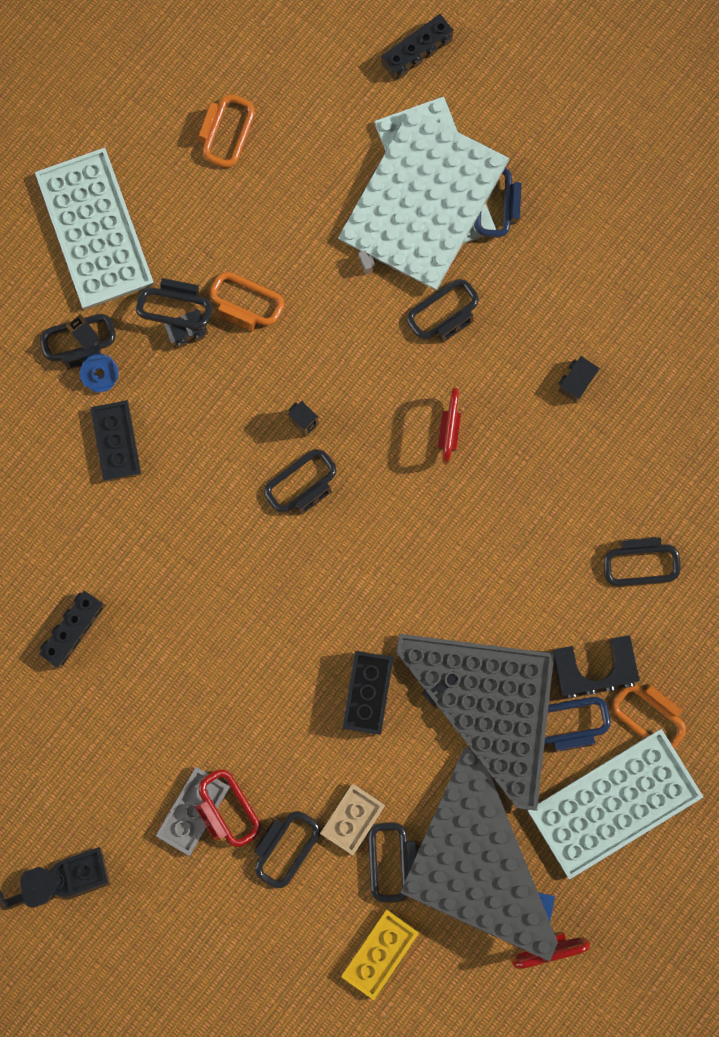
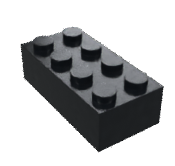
[342,651,394,735]

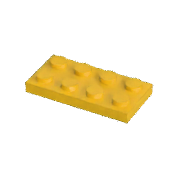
[341,909,419,1000]

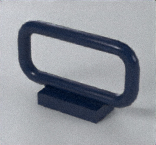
[474,167,522,238]
[544,697,611,752]

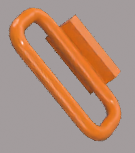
[198,94,255,168]
[209,272,284,332]
[611,684,686,748]

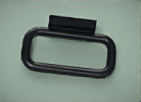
[136,278,213,329]
[407,279,479,343]
[40,314,116,370]
[264,449,337,515]
[603,537,681,587]
[254,811,320,888]
[368,822,417,903]

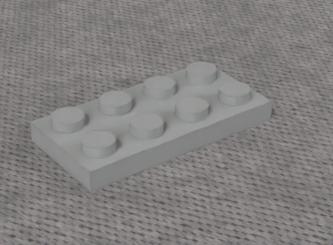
[156,767,230,856]

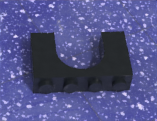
[551,635,640,699]

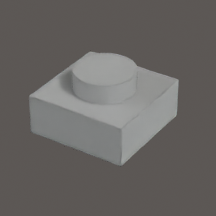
[358,250,375,275]

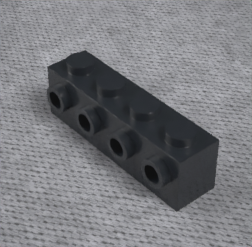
[381,14,454,80]
[39,591,106,669]

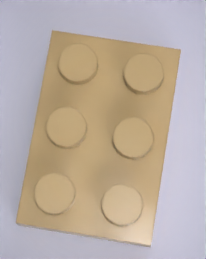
[320,783,385,855]

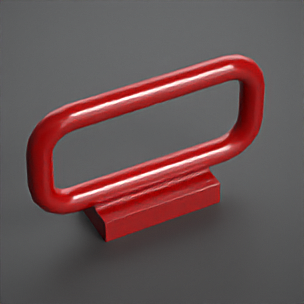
[437,388,461,465]
[195,769,261,847]
[511,932,590,969]

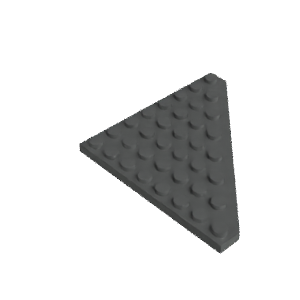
[397,634,554,811]
[400,747,558,962]

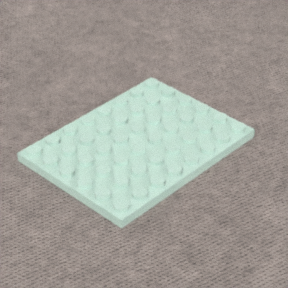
[338,108,509,291]

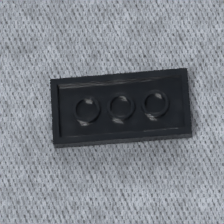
[90,400,142,482]

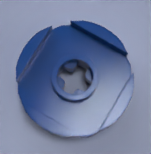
[80,354,119,392]

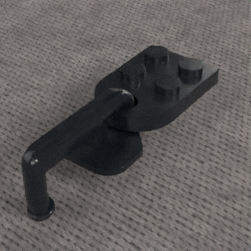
[0,847,110,910]

